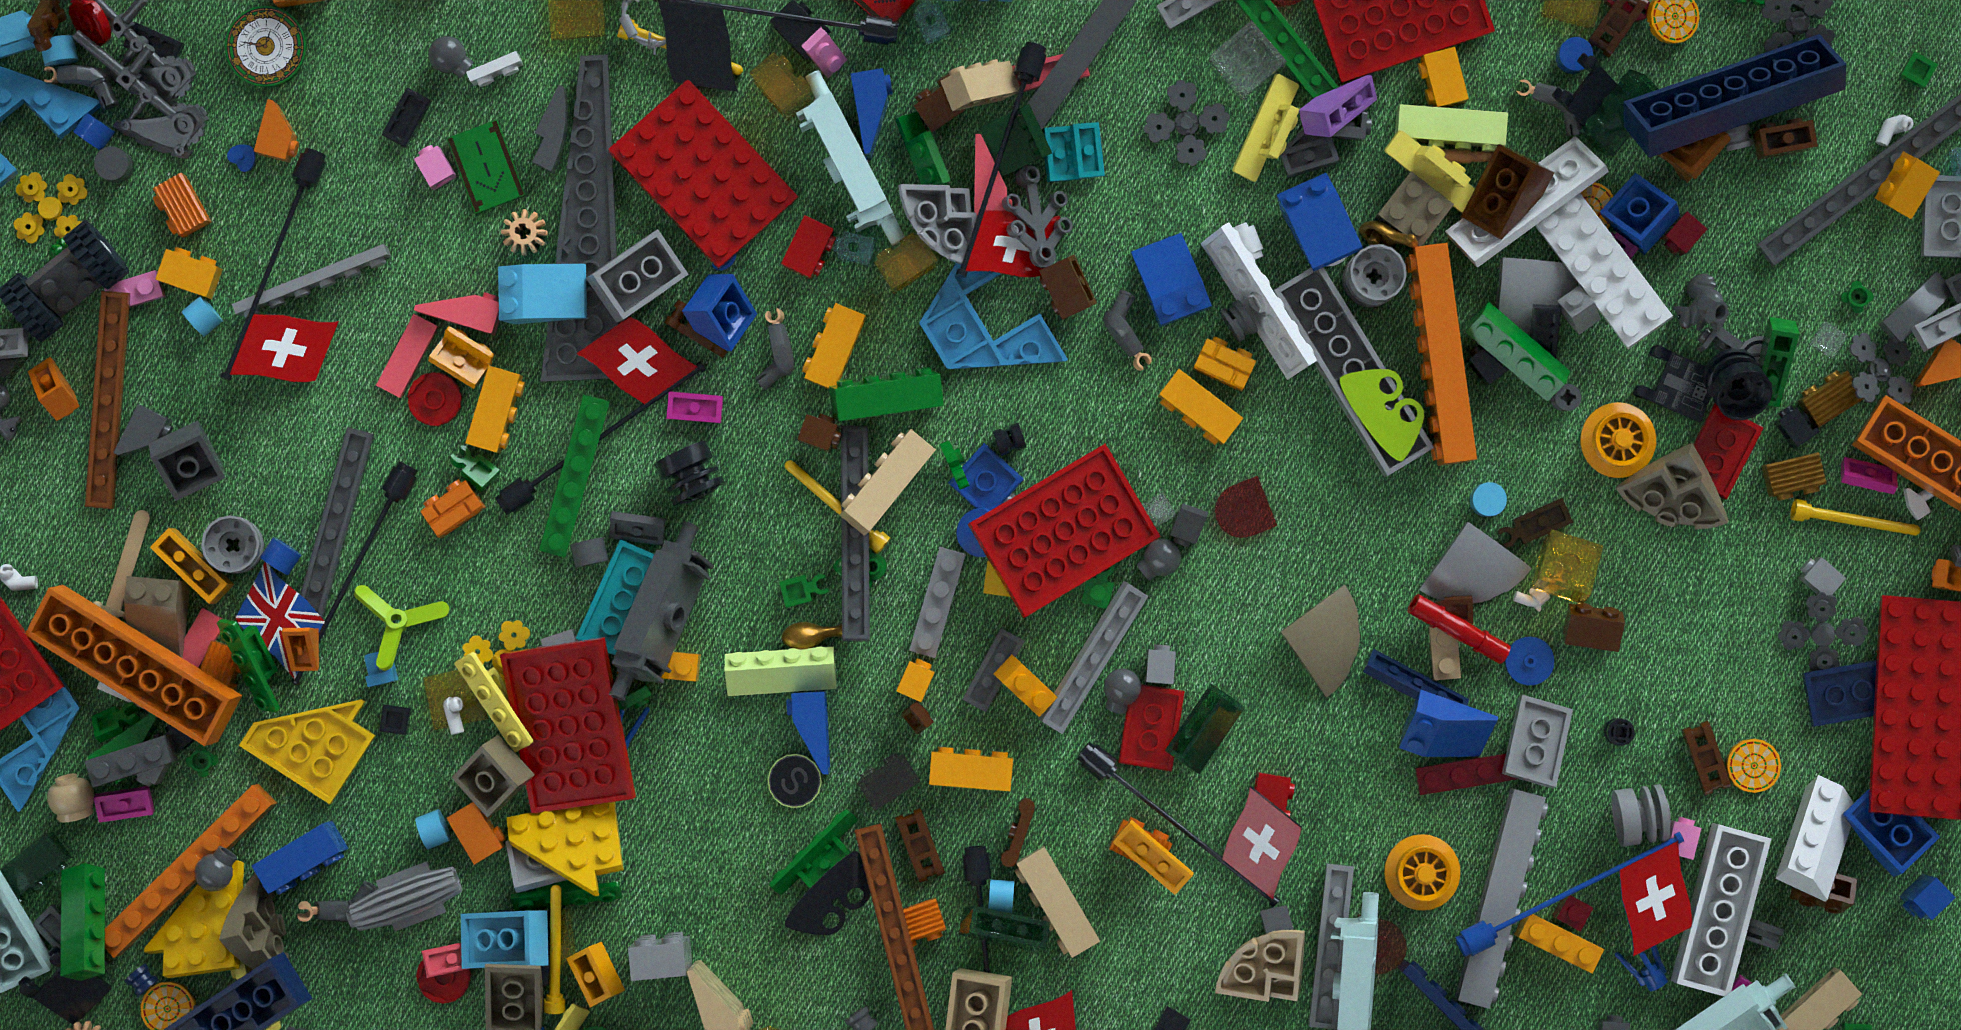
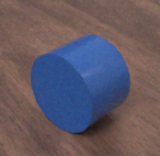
[1556,37,1593,74]
[73,112,115,150]
[260,537,302,575]

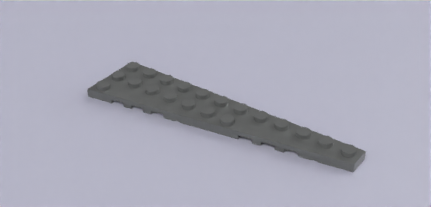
[541,54,620,382]

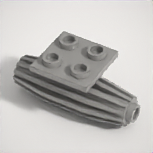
[346,861,462,931]

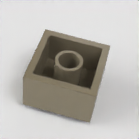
[1375,171,1454,246]
[451,735,535,818]

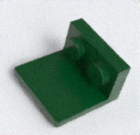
[980,104,1052,176]

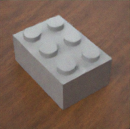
[586,229,689,323]
[628,932,692,981]

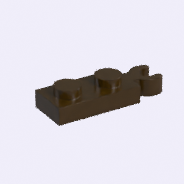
[1496,498,1574,548]

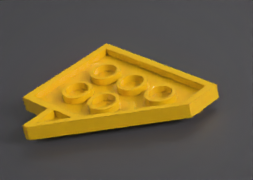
[239,699,376,804]
[506,802,624,896]
[144,860,244,978]

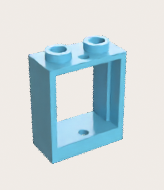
[0,10,35,59]

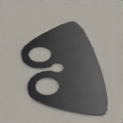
[784,851,870,935]

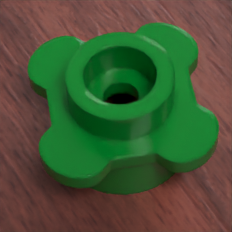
[1841,281,1874,313]
[186,745,219,777]

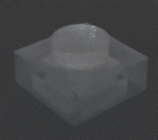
[1809,321,1848,359]
[1142,492,1176,527]

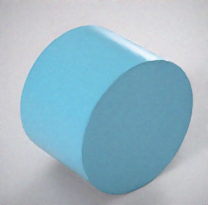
[42,35,79,67]
[182,296,223,337]
[1470,482,1507,517]
[415,809,451,849]
[988,879,1014,915]

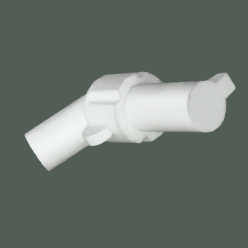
[1513,574,1566,612]

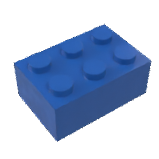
[252,821,349,895]

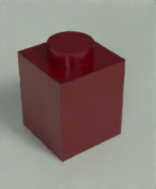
[1661,211,1708,256]
[1552,895,1593,932]

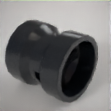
[993,423,1027,456]
[1603,718,1635,746]

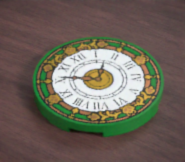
[225,6,307,88]

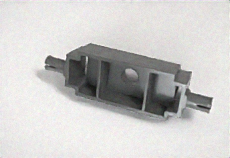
[609,521,714,701]

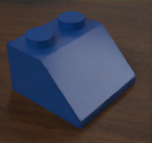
[1600,173,1680,255]
[682,274,757,351]

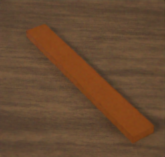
[85,291,130,509]
[854,823,934,1030]

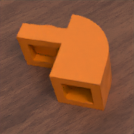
[1932,559,1961,593]

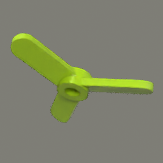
[354,585,449,671]

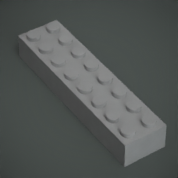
[1273,267,1434,477]

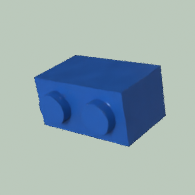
[1899,874,1956,920]

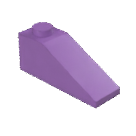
[1299,75,1377,137]

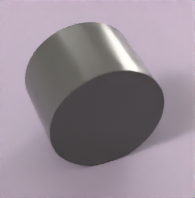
[94,146,134,183]
[570,537,609,568]

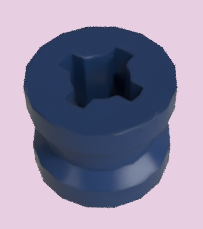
[124,963,159,997]

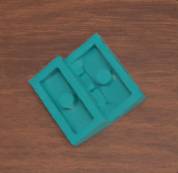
[1042,122,1105,183]

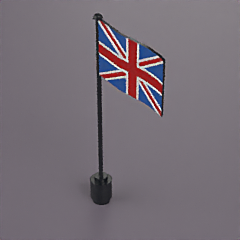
[236,461,418,686]

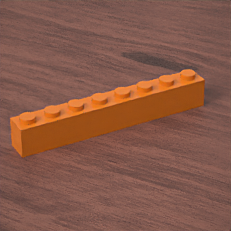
[105,784,277,958]

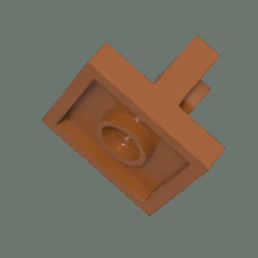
[1657,132,1731,183]

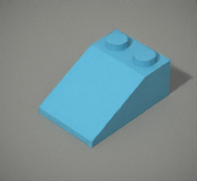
[498,264,587,324]
[461,910,549,969]

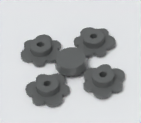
[1761,0,1835,51]
[1143,80,1230,166]
[1849,333,1913,405]
[1778,592,1868,671]

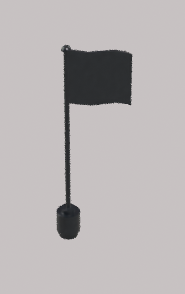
[654,0,899,92]

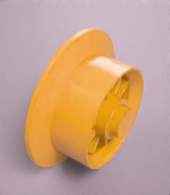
[1580,402,1656,478]
[1384,834,1460,911]

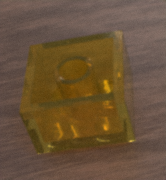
[749,52,812,122]
[874,233,939,295]
[1531,529,1603,603]

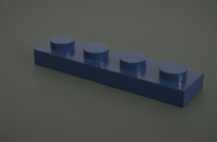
[1363,649,1469,706]

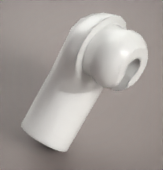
[443,696,464,735]

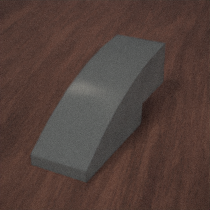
[532,85,569,175]
[1878,271,1952,344]

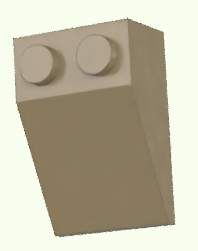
[124,576,190,658]
[485,964,544,1030]

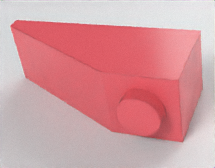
[974,134,1012,216]
[414,292,500,336]

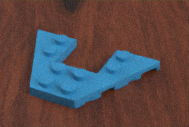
[0,66,102,188]
[919,263,1068,370]
[0,661,81,812]

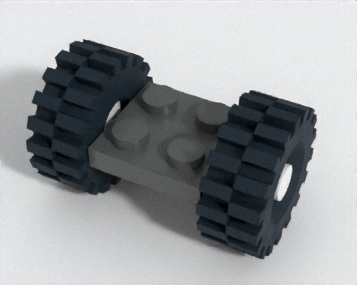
[0,220,129,342]

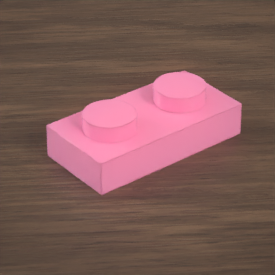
[802,27,847,78]
[104,270,165,308]

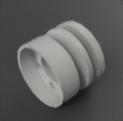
[1342,244,1407,308]
[201,515,265,574]
[1611,784,1671,847]

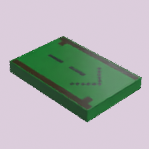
[446,119,526,215]

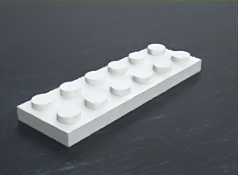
[1445,136,1609,268]
[1535,193,1673,349]
[1200,223,1317,380]

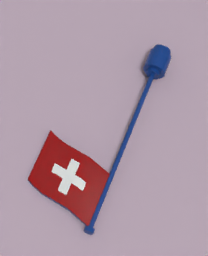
[1455,832,1692,957]

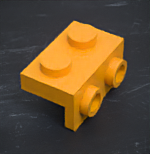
[428,326,494,389]

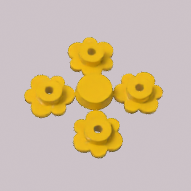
[14,172,88,244]
[462,620,530,683]

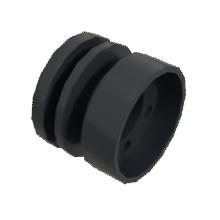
[1703,348,1773,420]
[654,440,725,506]

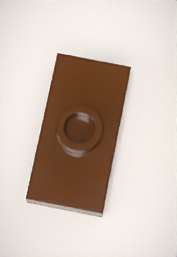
[901,701,934,734]

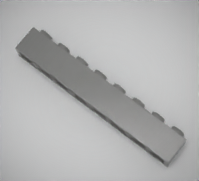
[1455,788,1548,1009]

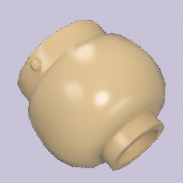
[47,773,95,823]

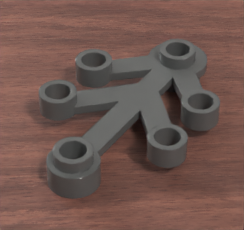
[1002,165,1072,268]

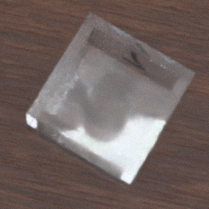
[1208,20,1287,101]

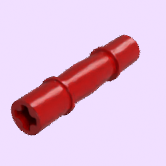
[1407,594,1511,664]

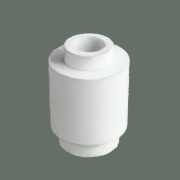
[1233,222,1263,260]

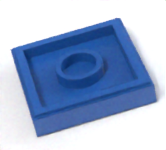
[948,443,1024,510]

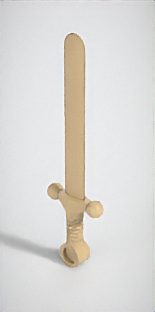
[93,510,150,621]

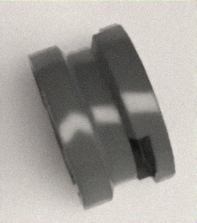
[1220,300,1258,343]
[1745,918,1785,950]

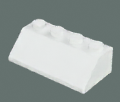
[1775,775,1854,902]

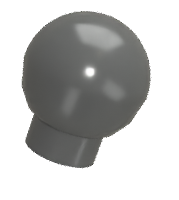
[428,36,473,78]
[1137,539,1181,581]
[1104,668,1141,714]
[194,846,237,892]

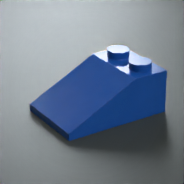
[851,68,893,161]
[1277,173,1363,272]
[1131,233,1212,328]
[1399,690,1498,757]
[787,691,830,774]
[1843,788,1940,877]

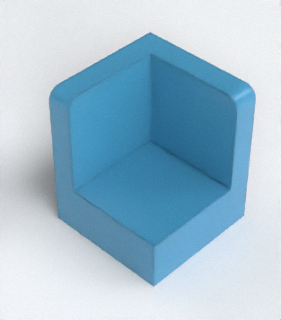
[364,652,398,687]

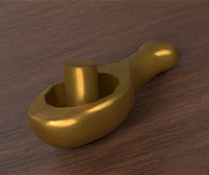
[1359,221,1418,248]
[782,622,842,649]

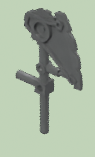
[95,0,196,106]
[72,30,209,159]

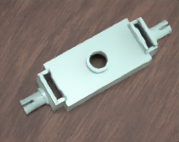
[796,70,906,246]
[1331,892,1379,1030]
[1676,973,1796,1030]

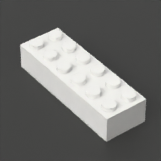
[1671,823,1771,996]

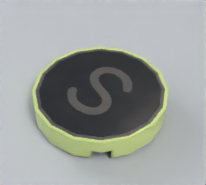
[768,754,822,808]

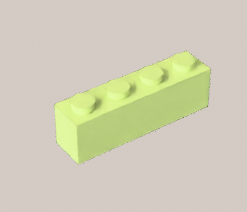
[1395,104,1508,152]
[725,646,836,696]

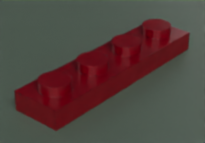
[1415,753,1518,795]

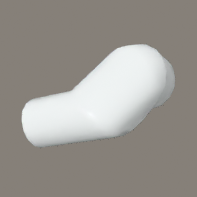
[1875,115,1913,147]
[0,564,38,591]

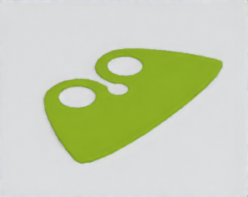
[1340,369,1424,461]

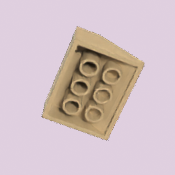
[687,960,753,1030]

